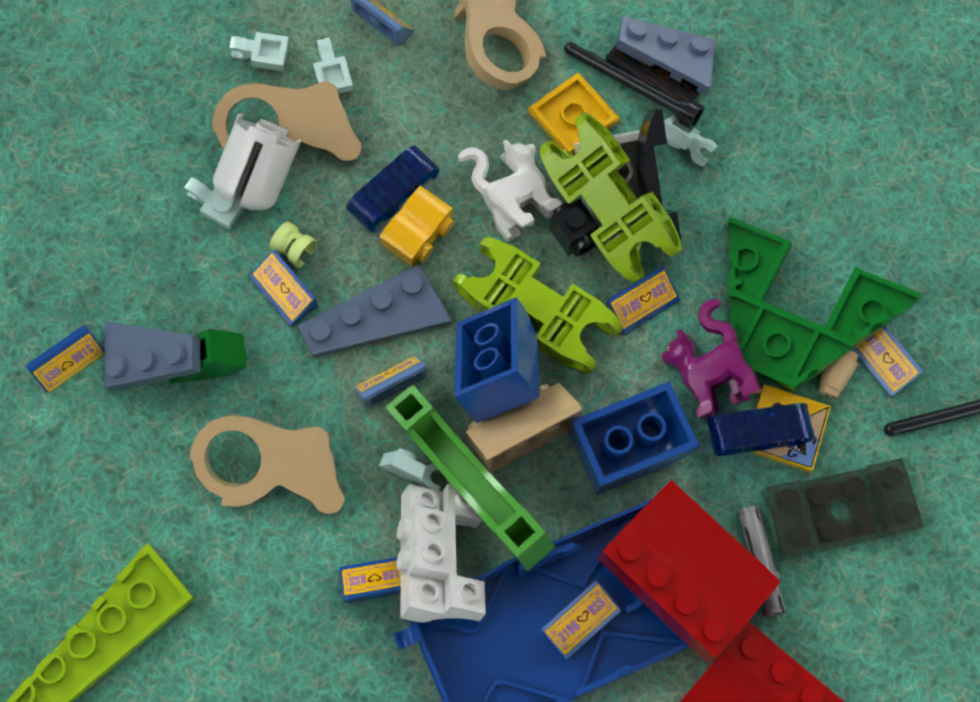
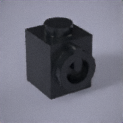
[550,199,599,257]

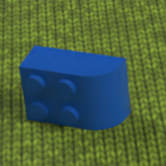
[454,297,539,423]
[568,381,700,495]

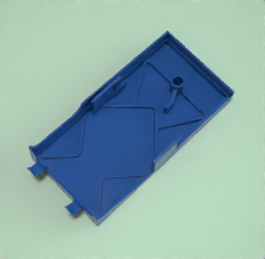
[393,499,689,702]

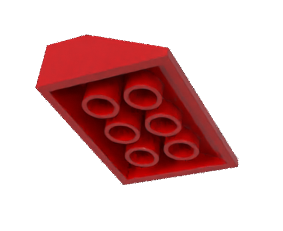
[597,480,781,663]
[679,621,844,702]

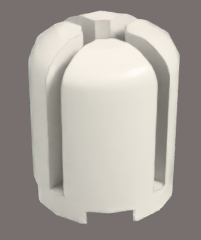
[213,114,301,210]

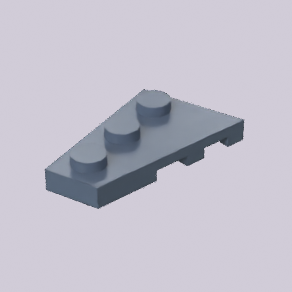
[616,16,715,96]
[104,321,201,390]

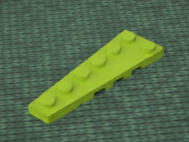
[6,543,195,702]

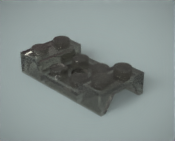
[761,458,924,561]

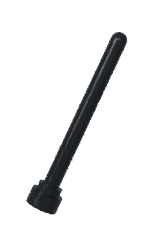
[564,42,704,130]
[884,399,980,436]

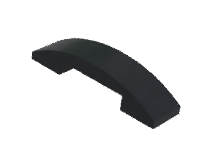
[636,109,682,245]

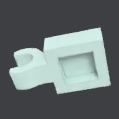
[229,32,289,72]
[313,38,353,94]
[664,114,717,166]
[184,177,244,230]
[379,449,441,491]

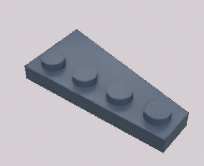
[297,265,452,358]

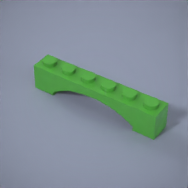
[385,384,555,572]

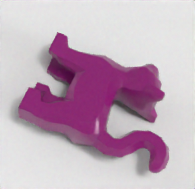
[662,298,762,420]

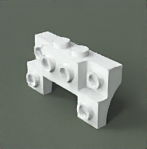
[396,484,486,623]

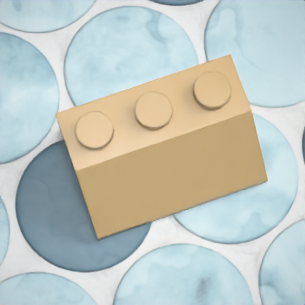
[465,383,583,473]

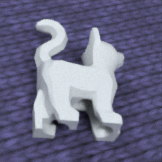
[458,140,562,242]

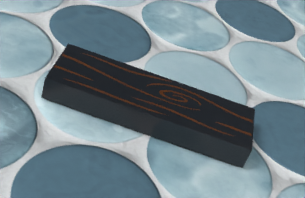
[605,45,701,102]

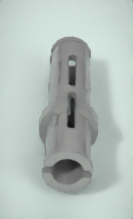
[737,506,787,617]

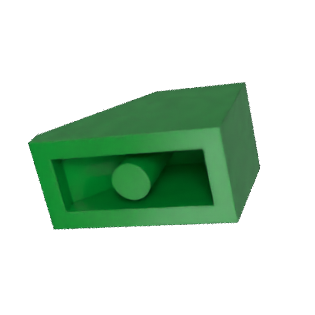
[170,329,246,384]

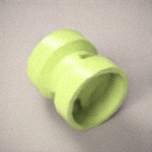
[269,221,317,268]

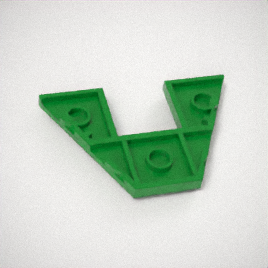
[728,217,921,392]

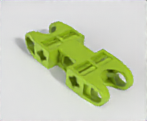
[540,112,682,283]
[452,237,623,374]

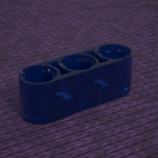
[346,145,440,233]
[707,403,815,456]

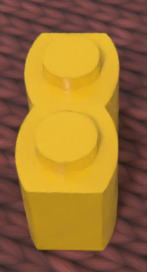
[379,186,455,267]

